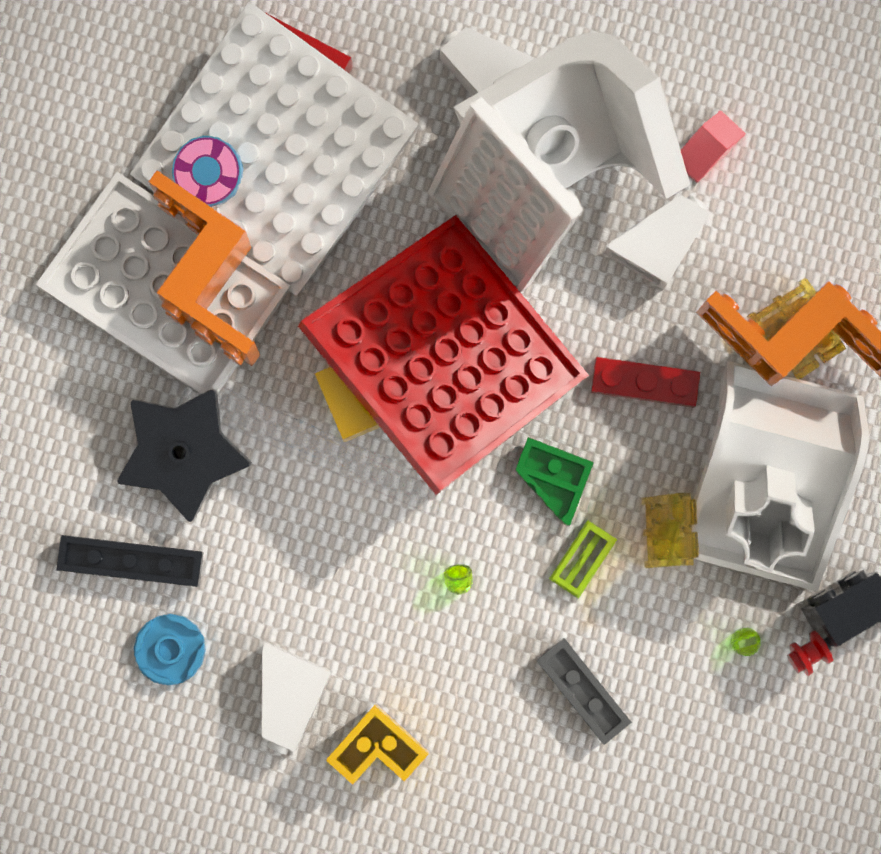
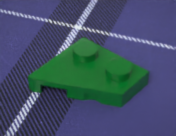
[515,437,594,526]

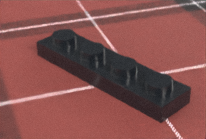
[56,535,204,587]

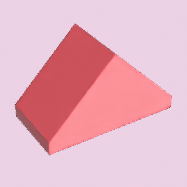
[680,111,745,183]

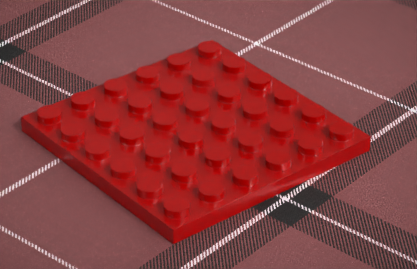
[298,215,589,495]

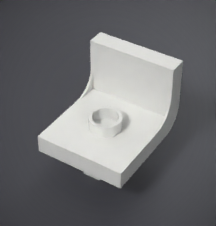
[454,32,690,199]
[679,361,869,591]

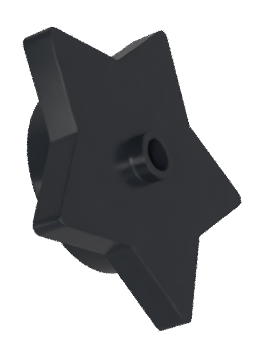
[117,389,252,522]

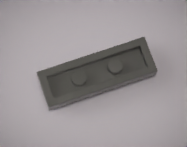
[536,638,632,745]

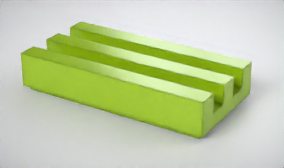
[549,520,617,599]

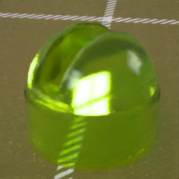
[444,564,473,595]
[731,628,761,656]

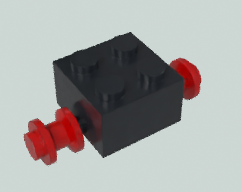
[787,570,881,676]

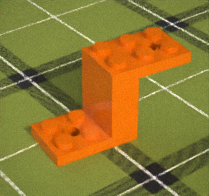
[149,171,260,366]
[696,281,881,386]

